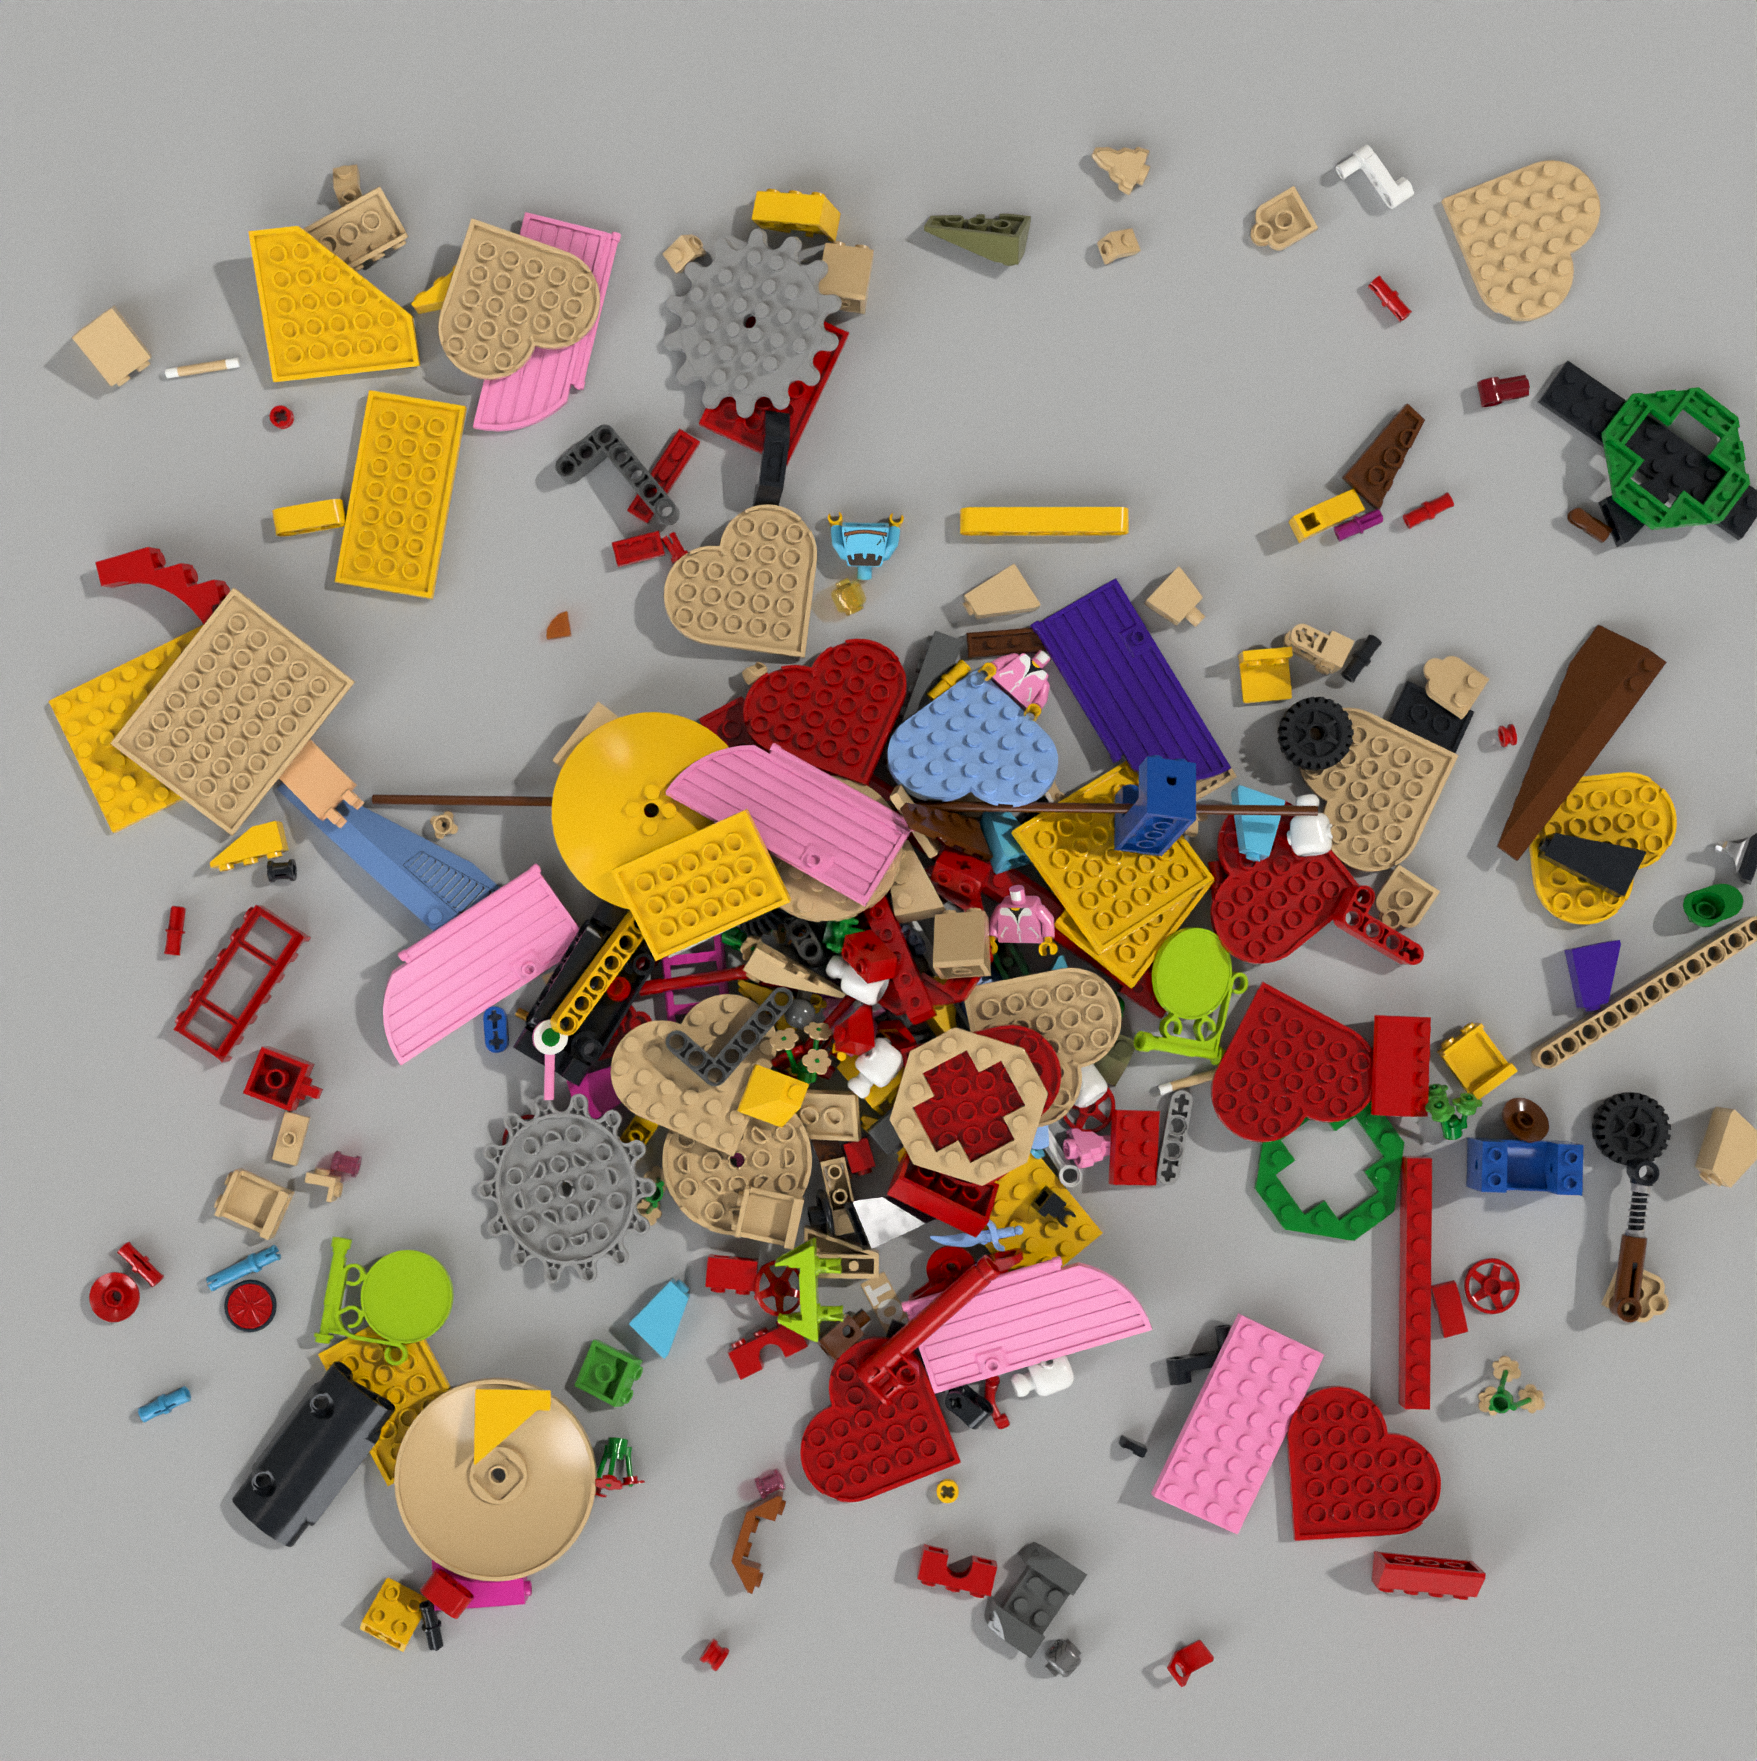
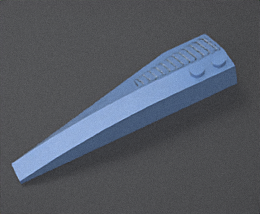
[277,782,500,931]

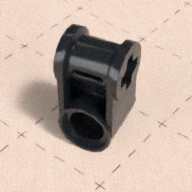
[945,1384,994,1430]

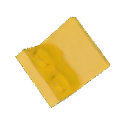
[1238,647,1293,703]
[360,1578,428,1652]

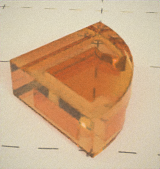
[546,611,572,640]

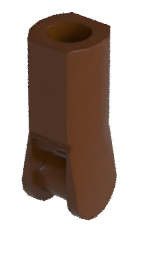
[1567,508,1613,543]

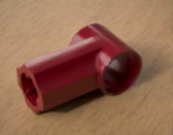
[1477,375,1530,407]

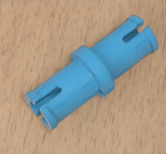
[138,1386,191,1422]

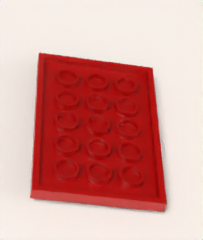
[699,316,849,467]

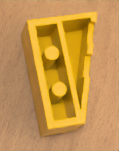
[752,189,841,241]

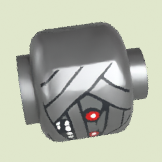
[1045,1638,1081,1677]

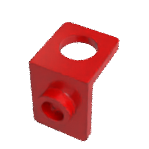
[1167,1640,1214,1687]

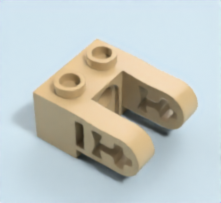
[1283,624,1355,675]

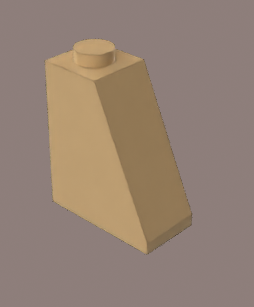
[963,564,1041,619]

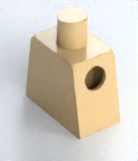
[1144,566,1206,627]

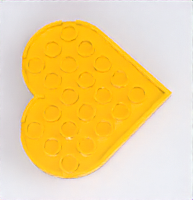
[1529,772,1677,925]

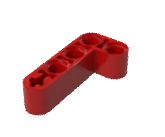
[1333,885,1424,965]

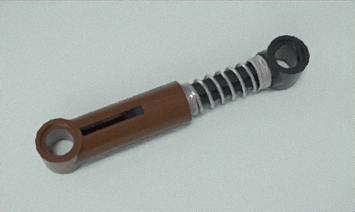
[1609,1158,1660,1322]

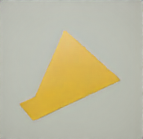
[474,1389,551,1465]

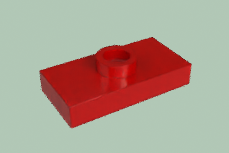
[611,530,666,568]

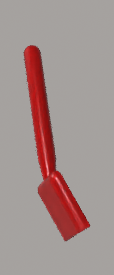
[771,995,856,1071]

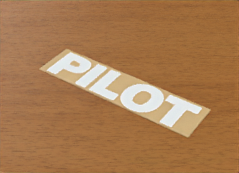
[860,1272,909,1334]

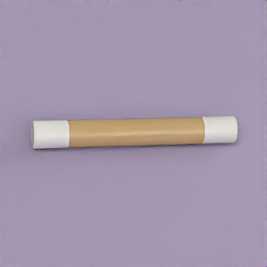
[165,357,240,379]
[1158,1069,1216,1095]

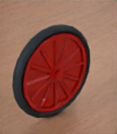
[224,1279,277,1332]

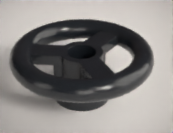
[807,1189,834,1237]

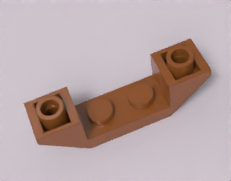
[731,1491,786,1594]

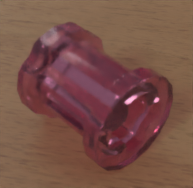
[331,1150,362,1178]
[754,1468,786,1499]

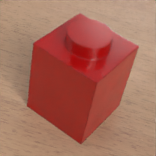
[843,1136,876,1176]

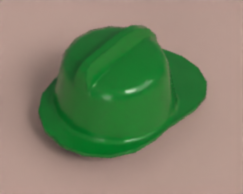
[1683,883,1744,927]

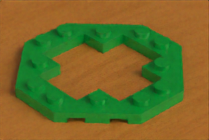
[1601,387,1750,530]
[1254,1101,1404,1241]

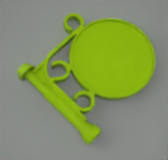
[1134,927,1248,1066]
[313,1236,454,1366]

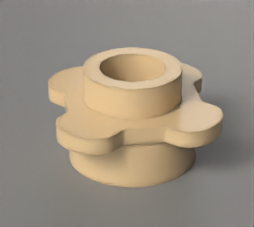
[430,811,458,839]

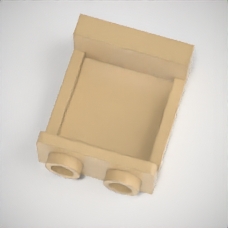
[214,1168,295,1240]
[731,1185,805,1250]

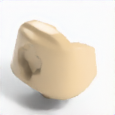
[742,662,768,685]

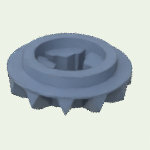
[900,923,927,955]

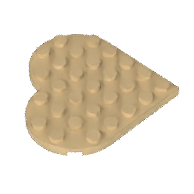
[1441,160,1600,321]
[438,218,600,380]
[663,504,817,658]
[1299,708,1459,872]
[964,967,1121,1127]
[611,994,777,1156]

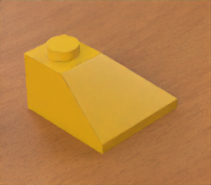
[737,1064,809,1128]

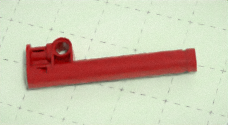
[856,1255,1001,1406]

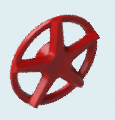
[1063,1087,1116,1133]
[1464,1258,1520,1314]
[754,1260,800,1316]

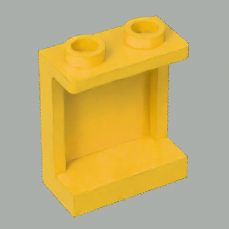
[1437,1022,1518,1100]

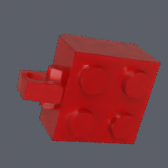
[243,1046,323,1111]

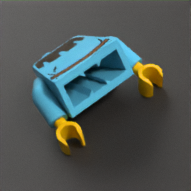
[828,512,904,580]

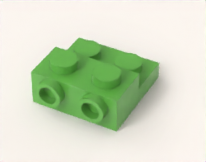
[574,1339,643,1407]

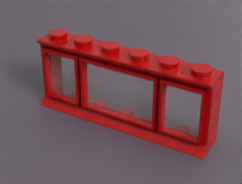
[173,905,311,1062]

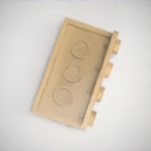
[303,186,408,271]

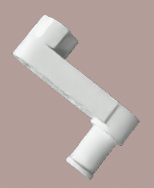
[1336,144,1414,209]

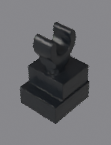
[1030,1186,1076,1227]

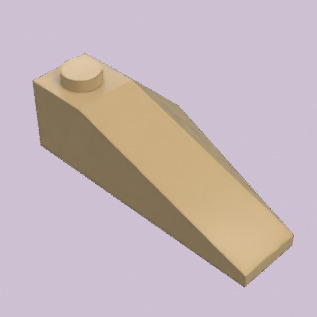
[743,941,846,998]

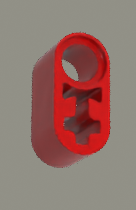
[420,1568,474,1619]

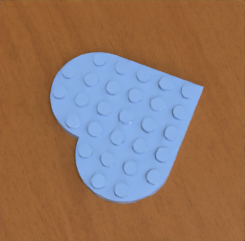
[888,668,1058,807]

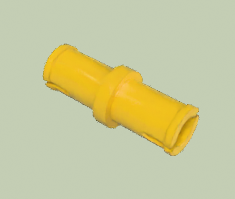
[926,659,971,701]

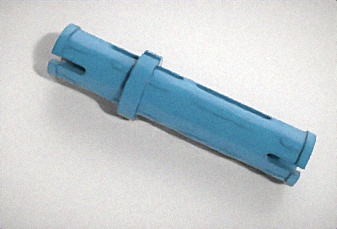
[206,1245,281,1291]

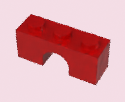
[728,1321,809,1380]
[917,1544,997,1598]

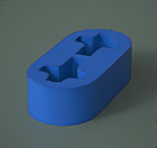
[483,1006,509,1053]

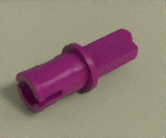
[1334,509,1383,542]

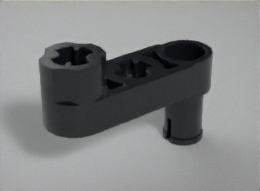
[1166,1325,1231,1385]

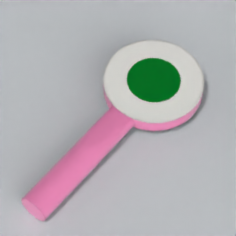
[532,1019,568,1100]

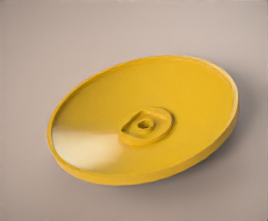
[552,712,729,910]

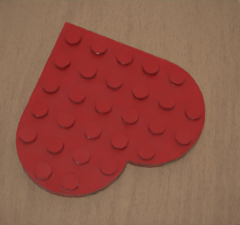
[743,639,907,786]
[1210,801,1362,964]
[1211,982,1373,1142]
[900,1024,1061,1187]
[800,1336,961,1502]
[1287,1386,1441,1541]

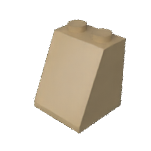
[818,241,874,314]
[72,305,152,387]
[933,908,991,979]
[1695,1107,1757,1188]

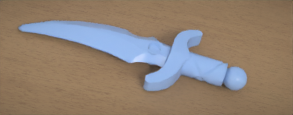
[930,1220,1024,1252]

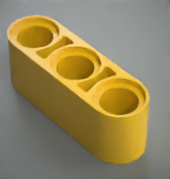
[272,499,346,537]

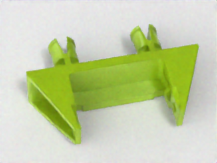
[775,1238,844,1342]

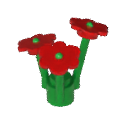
[595,1437,645,1498]

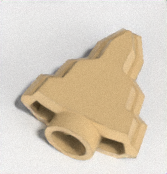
[1091,147,1150,195]

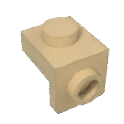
[333,164,362,206]
[1097,228,1141,264]
[663,234,707,274]
[305,1167,343,1202]

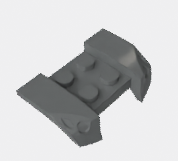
[984,1542,1087,1658]

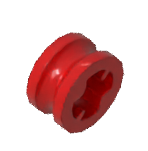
[269,405,294,429]
[1498,724,1517,748]

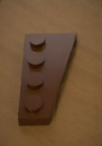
[1342,403,1425,510]
[900,802,994,862]

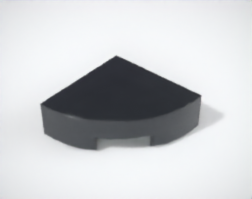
[1119,1435,1147,1458]

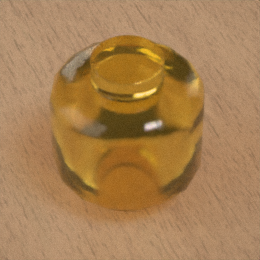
[831,577,867,616]

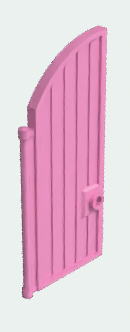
[473,212,621,432]
[666,743,914,907]
[383,863,580,1065]
[901,1255,1152,1394]

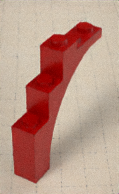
[95,547,230,625]

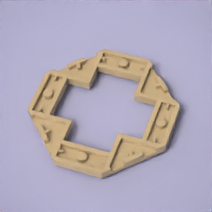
[890,1027,1048,1186]

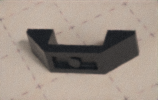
[753,410,790,506]

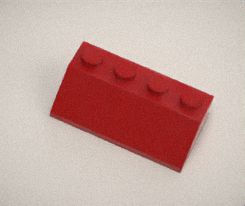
[1371,1015,1431,1117]
[887,1151,999,1238]
[1372,1551,1486,1600]

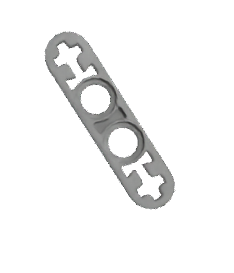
[1157,1090,1193,1185]

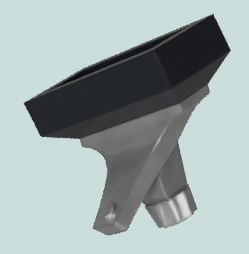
[1715,833,1757,885]

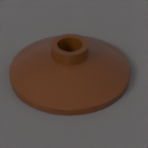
[1502,1098,1549,1143]

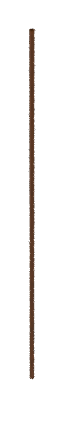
[372,794,1318,816]

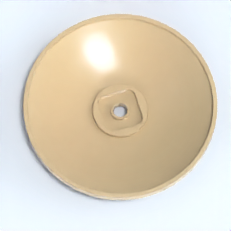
[394,1377,597,1581]

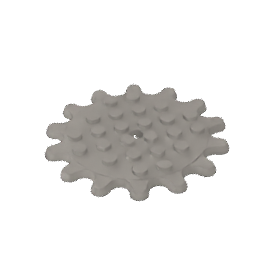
[664,228,842,418]
[477,1094,656,1284]

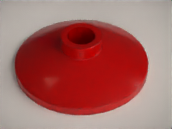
[926,1246,975,1282]
[89,1272,140,1322]

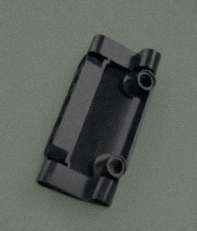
[513,899,655,1086]
[232,1361,396,1547]

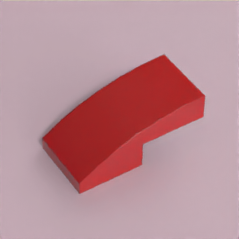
[877,1020,917,1053]
[1431,1280,1468,1338]

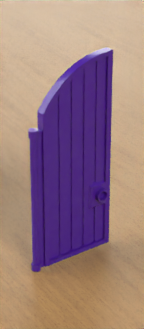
[1030,578,1231,781]

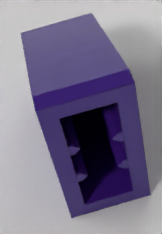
[1564,940,1621,1012]

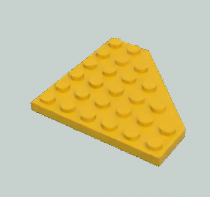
[248,226,421,382]

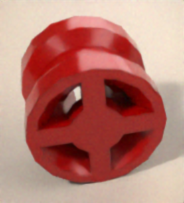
[699,1638,730,1672]

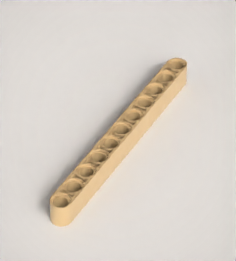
[1531,916,1757,1069]

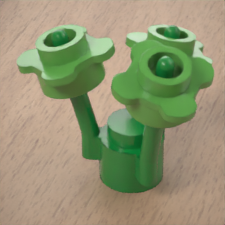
[1425,1084,1483,1140]

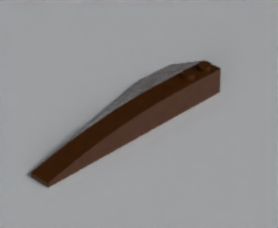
[1496,625,1667,861]

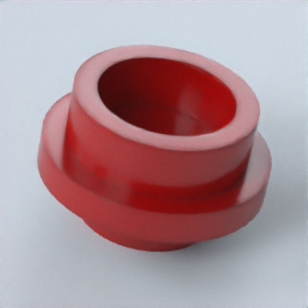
[607,977,631,1002]

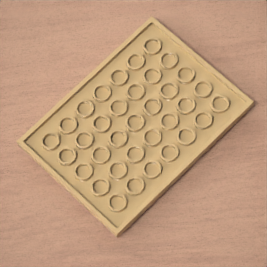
[110,588,355,836]

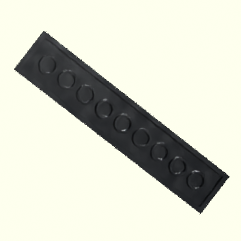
[1538,361,1757,540]

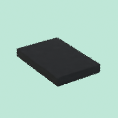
[1388,681,1474,753]

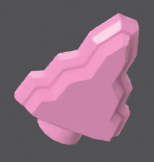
[1063,1129,1111,1169]

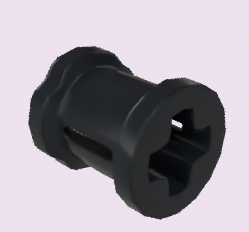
[267,859,297,883]

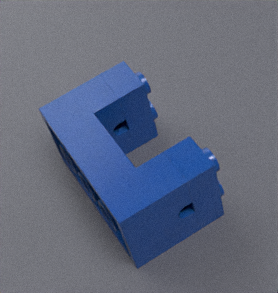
[1114,755,1196,856]
[1466,1137,1584,1196]

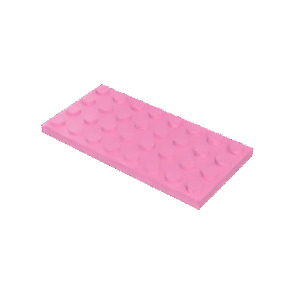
[1151,1313,1324,1535]

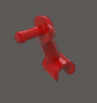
[984,1375,1010,1429]

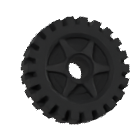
[1277,697,1354,771]
[1592,1092,1671,1166]

